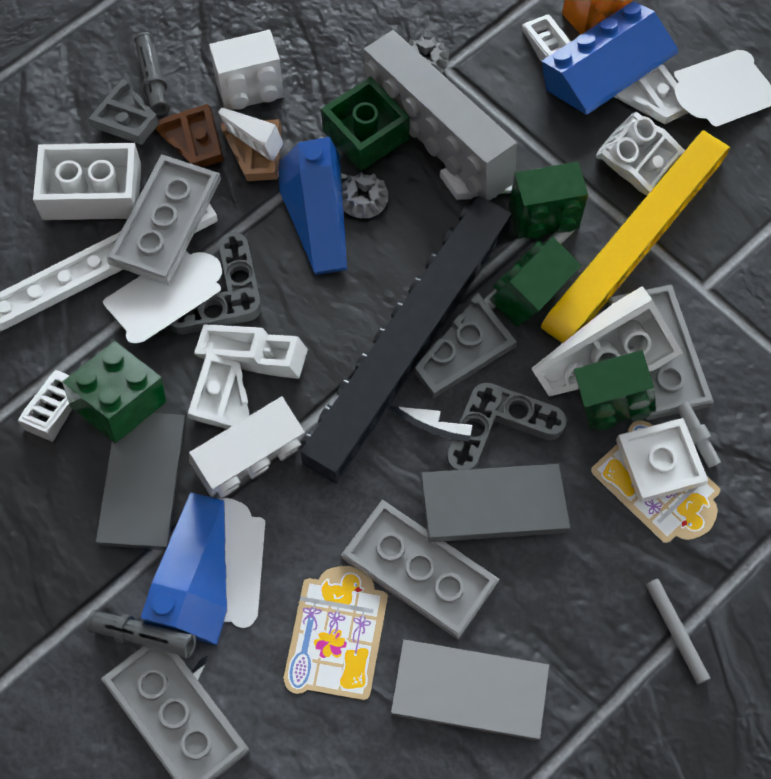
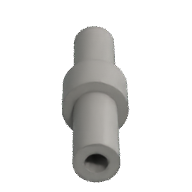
[676,401,721,468]

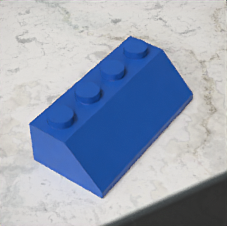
[542,1,678,115]

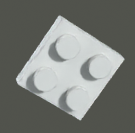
[616,418,708,503]

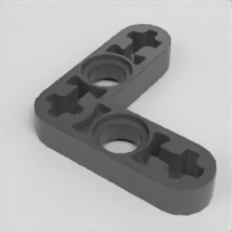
[168,232,261,335]
[447,383,567,471]

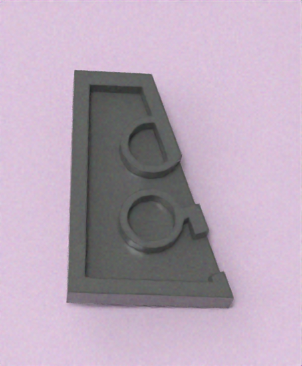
[415,293,517,399]

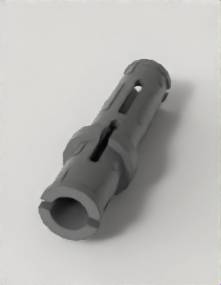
[134,32,170,116]
[87,609,196,658]

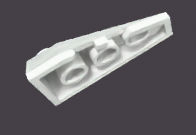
[532,286,683,396]

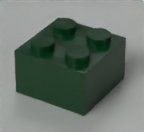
[321,76,410,172]
[509,161,589,239]
[489,237,582,327]
[62,341,167,444]
[574,350,656,430]

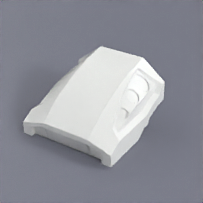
[595,111,685,195]

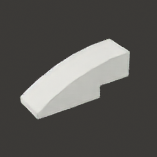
[194,324,308,379]

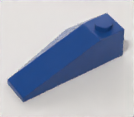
[278,137,347,275]
[140,492,227,646]

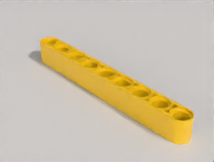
[541,130,730,343]

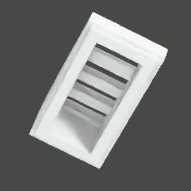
[522,14,571,63]
[218,108,283,161]
[18,370,72,442]

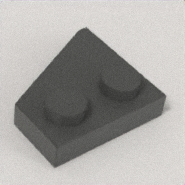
[88,79,159,145]

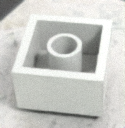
[209,30,284,110]

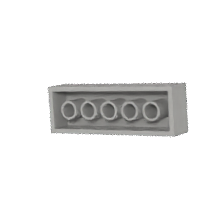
[364,30,517,201]

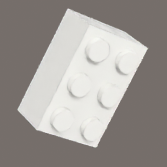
[33,143,141,220]
[189,396,305,498]

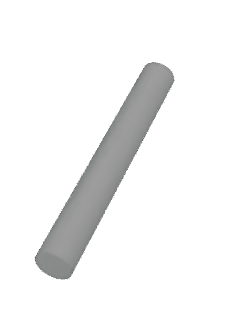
[646,579,711,685]

